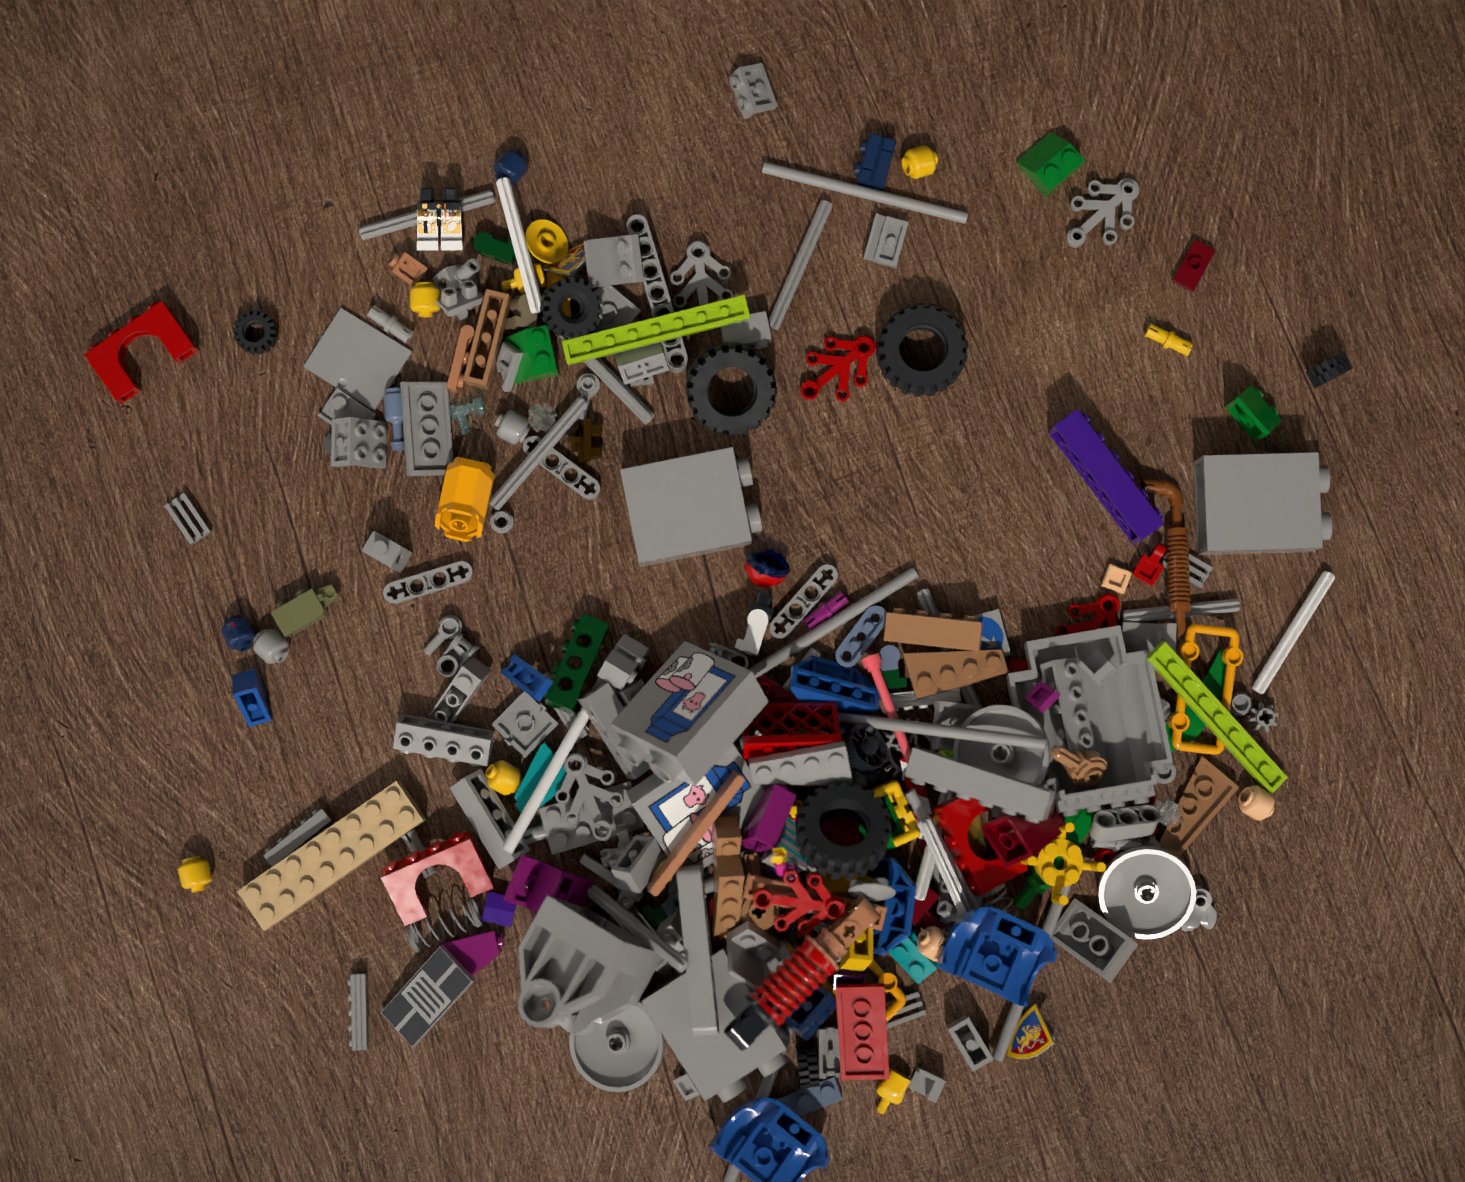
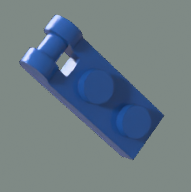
[500,653,553,702]

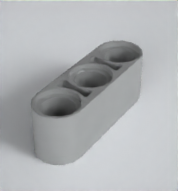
[1089,805,1161,842]

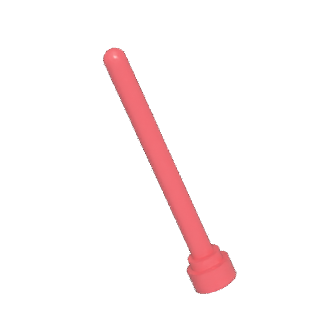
[861,653,912,764]

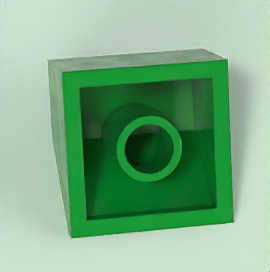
[1016,132,1085,197]
[504,325,559,385]
[1224,385,1281,442]

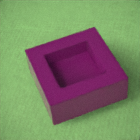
[1025,681,1060,713]

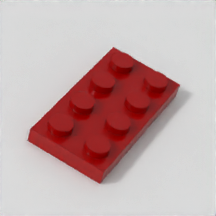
[836,983,890,1080]

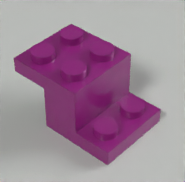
[503,855,594,913]

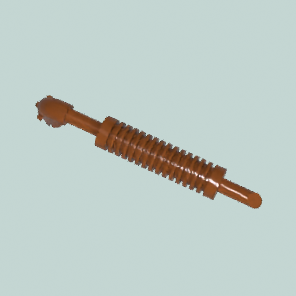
[1139,478,1191,639]

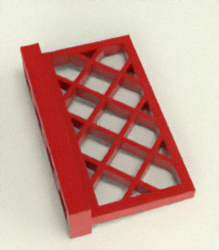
[742,702,842,759]

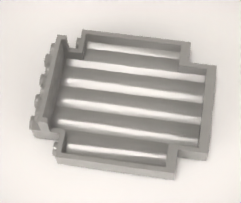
[1006,625,1173,817]

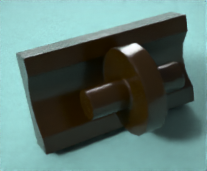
[564,418,603,463]

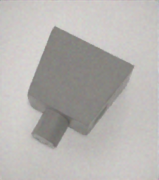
[362,530,413,573]

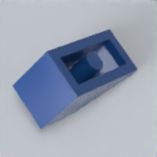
[232,669,272,727]

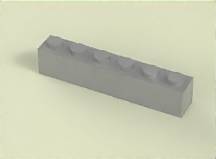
[905,747,1056,823]

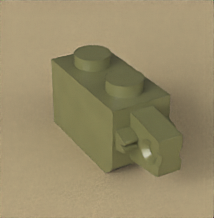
[271,584,339,638]

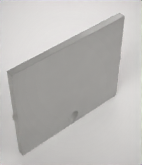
[303,308,412,411]

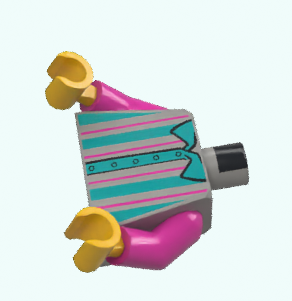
[761,800,817,876]

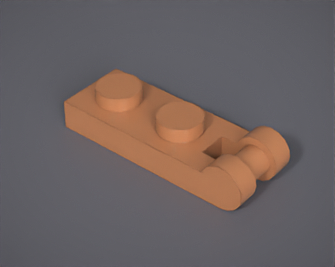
[447,325,475,393]

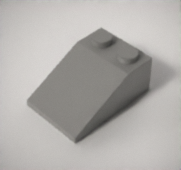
[1051,898,1138,983]

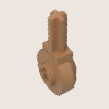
[1051,745,1108,789]
[740,852,778,930]

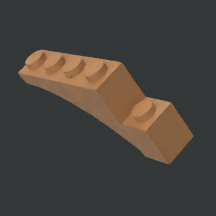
[711,817,744,946]

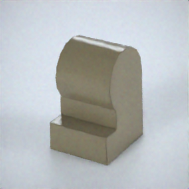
[506,294,537,330]

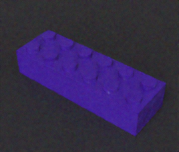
[1048,409,1165,545]

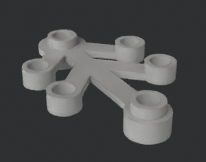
[1066,178,1139,248]
[670,241,733,331]
[555,753,624,841]

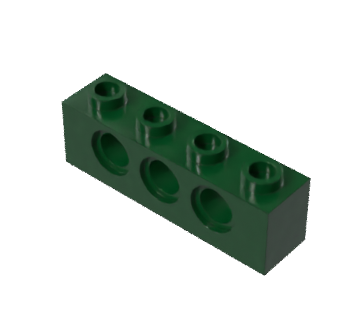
[544,613,609,715]

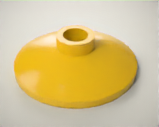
[525,219,568,264]

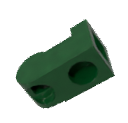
[473,232,516,267]

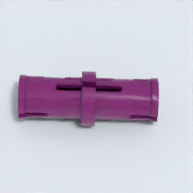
[802,591,849,630]

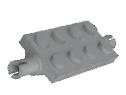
[522,781,644,855]

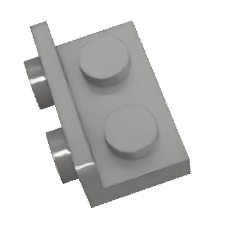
[729,63,778,119]

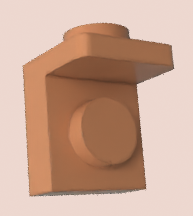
[387,251,428,287]

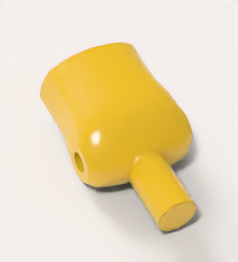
[501,263,547,294]
[875,1068,912,1115]

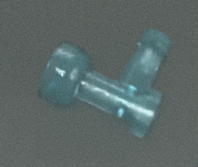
[449,396,485,435]

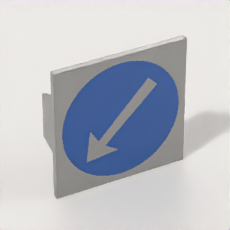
[960,609,1011,657]

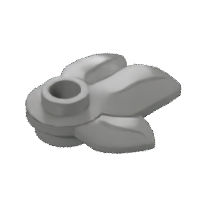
[1181,888,1217,931]

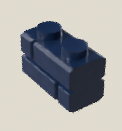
[854,134,897,190]
[785,985,837,1041]

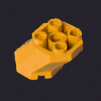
[435,457,495,542]

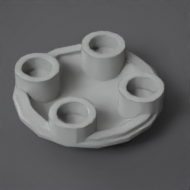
[847,878,896,902]

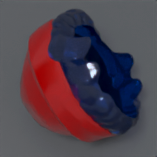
[744,549,790,588]

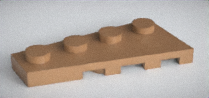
[903,650,1009,700]
[1159,756,1239,857]

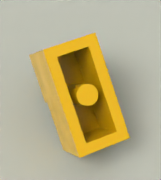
[840,925,873,971]

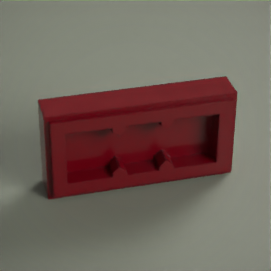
[1172,239,1216,292]

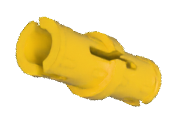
[1144,323,1194,357]

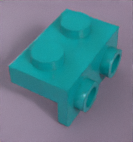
[888,924,938,984]

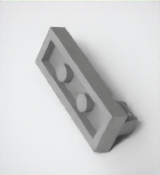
[579,853,645,910]

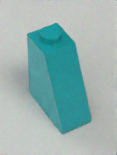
[514,743,567,813]

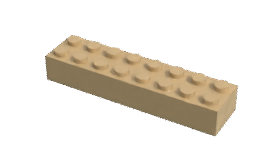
[237,780,427,931]

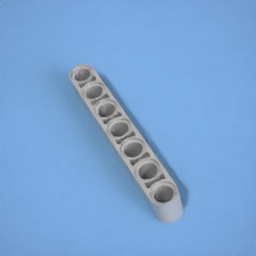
[627,214,688,373]
[677,864,719,1037]

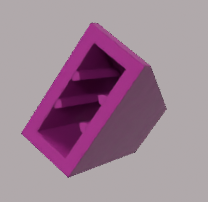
[741,784,797,853]
[438,929,504,976]

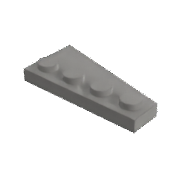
[749,741,853,786]

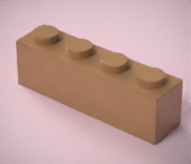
[463,289,512,390]
[884,608,984,651]

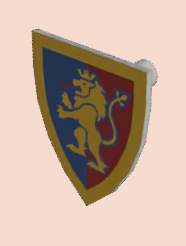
[543,243,586,279]
[1007,1004,1055,1059]

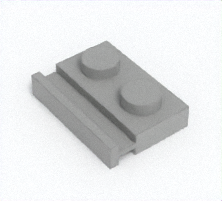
[863,213,909,269]
[318,388,377,425]

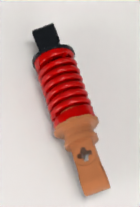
[724,896,880,1051]

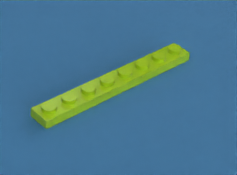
[562,295,751,365]
[1146,641,1288,794]

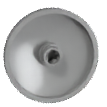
[953,705,1050,786]
[1098,846,1196,939]
[569,999,665,1092]

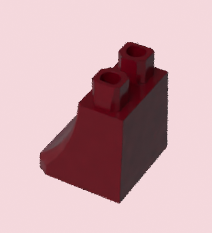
[982,812,1064,868]

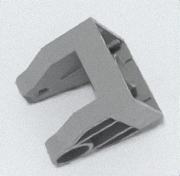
[518,895,662,1035]

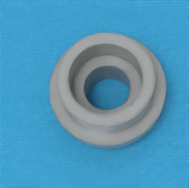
[490,510,514,533]

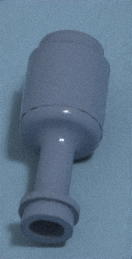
[383,388,405,451]

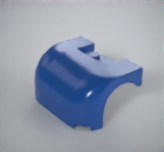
[935,907,1058,1007]
[707,1097,830,1182]

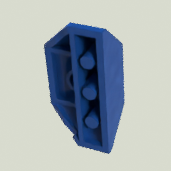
[790,656,880,714]
[871,857,917,955]

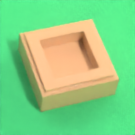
[1101,564,1132,594]

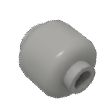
[494,410,531,445]
[253,629,289,664]

